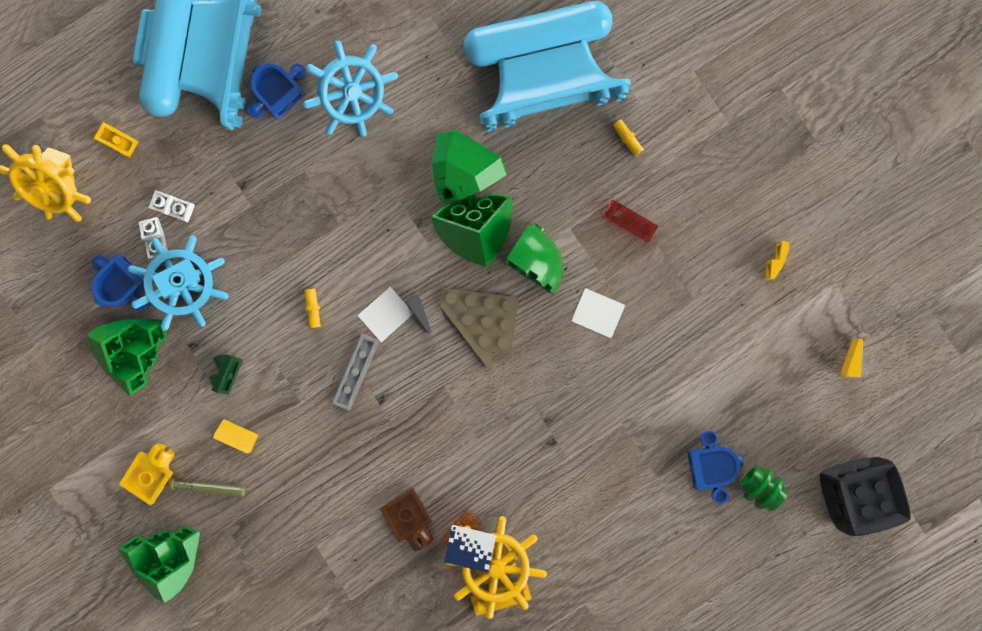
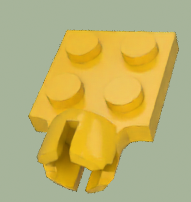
[119,443,174,506]

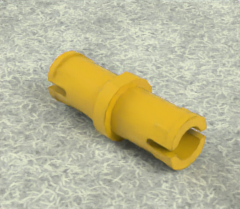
[612,119,644,157]
[304,289,321,328]

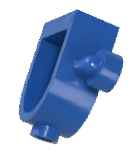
[248,64,306,119]
[92,254,150,311]
[687,430,743,504]

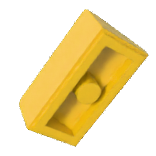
[213,419,259,453]

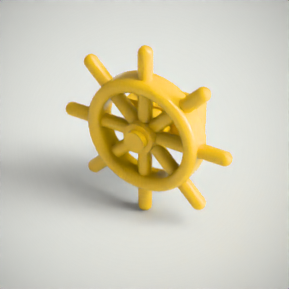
[0,144,91,222]
[446,516,547,619]

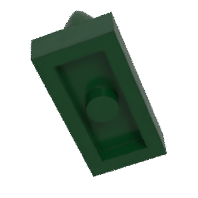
[209,354,243,395]

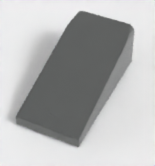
[406,293,431,333]

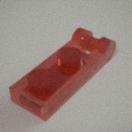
[602,200,658,243]

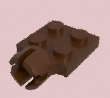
[380,488,433,551]

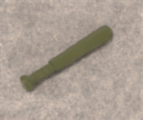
[168,478,246,498]

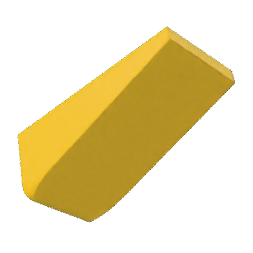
[94,122,139,158]
[840,339,863,377]

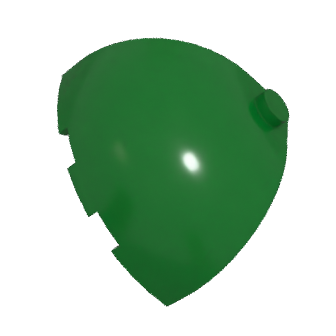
[431,194,513,267]
[506,224,563,295]

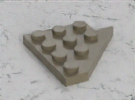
[440,288,519,368]

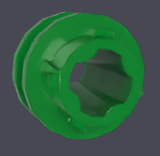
[740,465,788,512]

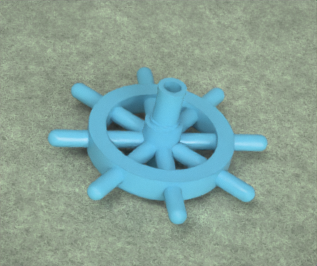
[303,41,398,137]

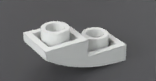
[149,190,195,222]
[139,217,168,261]

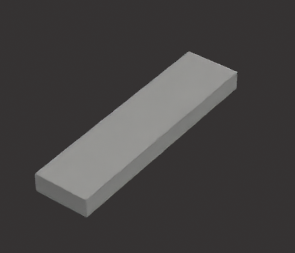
[331,333,380,411]

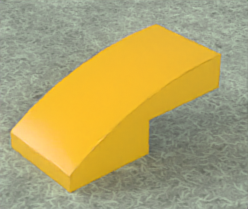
[765,241,790,280]

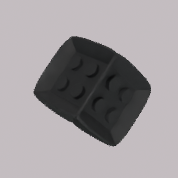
[820,457,911,536]

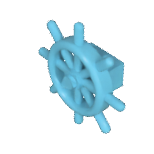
[128,235,229,331]

